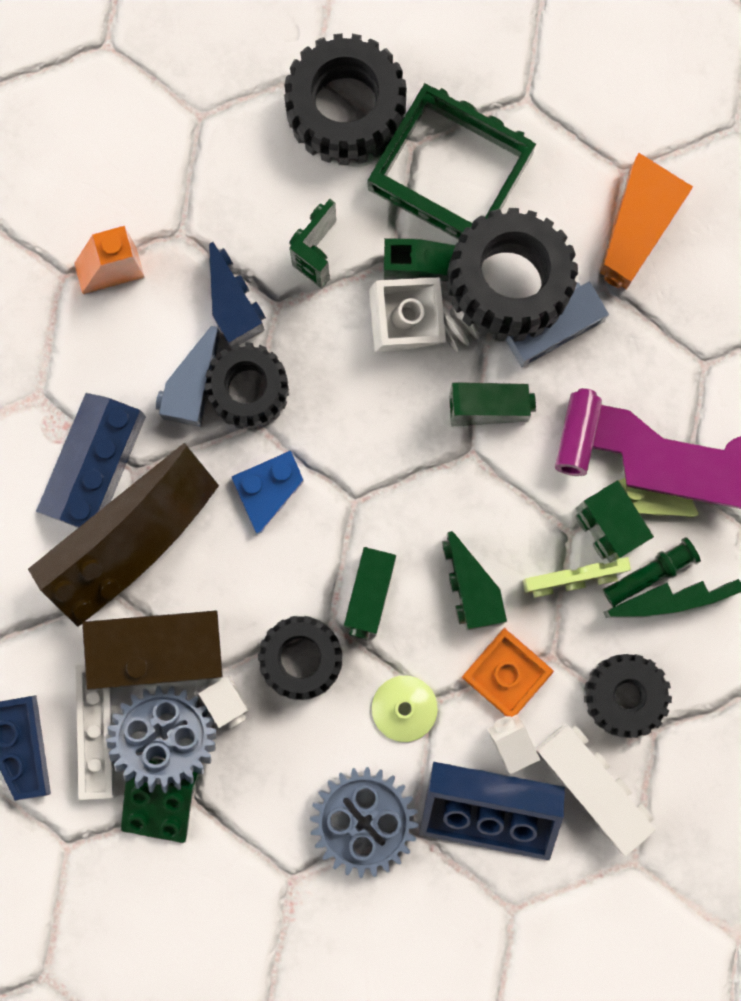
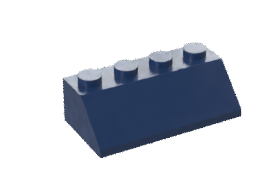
[36,392,146,528]
[419,761,565,861]

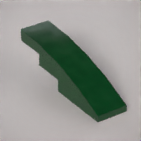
[603,579,741,618]

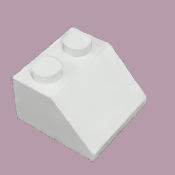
[369,277,446,352]

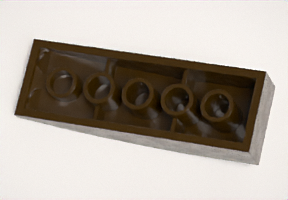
[28,443,219,627]

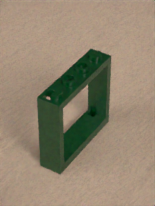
[368,83,536,240]

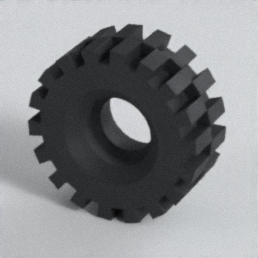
[584,654,672,738]

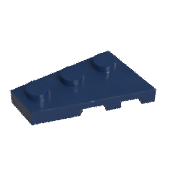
[0,695,51,801]

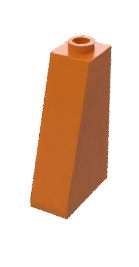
[600,153,693,290]

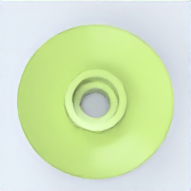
[372,676,438,742]

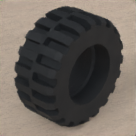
[284,33,407,165]
[447,208,578,342]

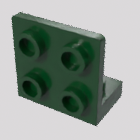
[289,199,337,289]
[121,758,199,843]

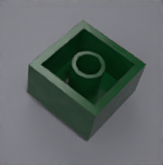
[575,480,654,563]

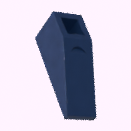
[209,242,266,349]

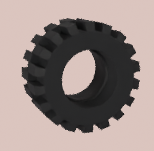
[205,342,289,430]
[258,616,343,700]

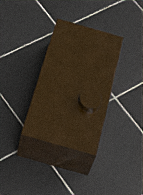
[82,610,223,690]

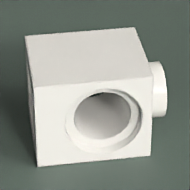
[198,676,250,730]
[487,715,540,775]

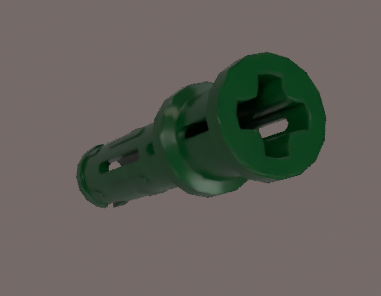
[602,537,701,607]

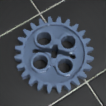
[106,686,216,793]
[310,766,419,878]

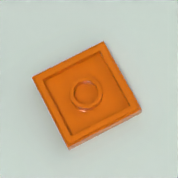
[461,627,554,717]

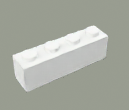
[536,724,656,857]

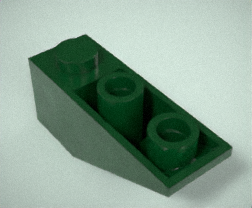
[384,238,455,281]
[442,531,507,631]

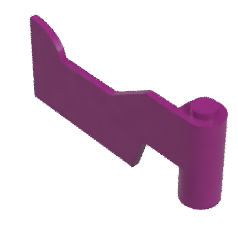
[555,388,741,509]

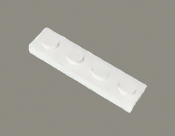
[75,665,113,800]

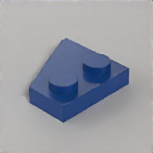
[231,450,304,535]

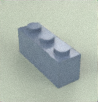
[506,281,609,368]

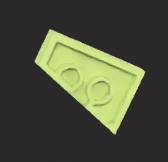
[522,557,631,598]

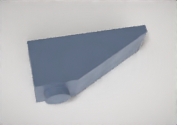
[156,326,221,427]

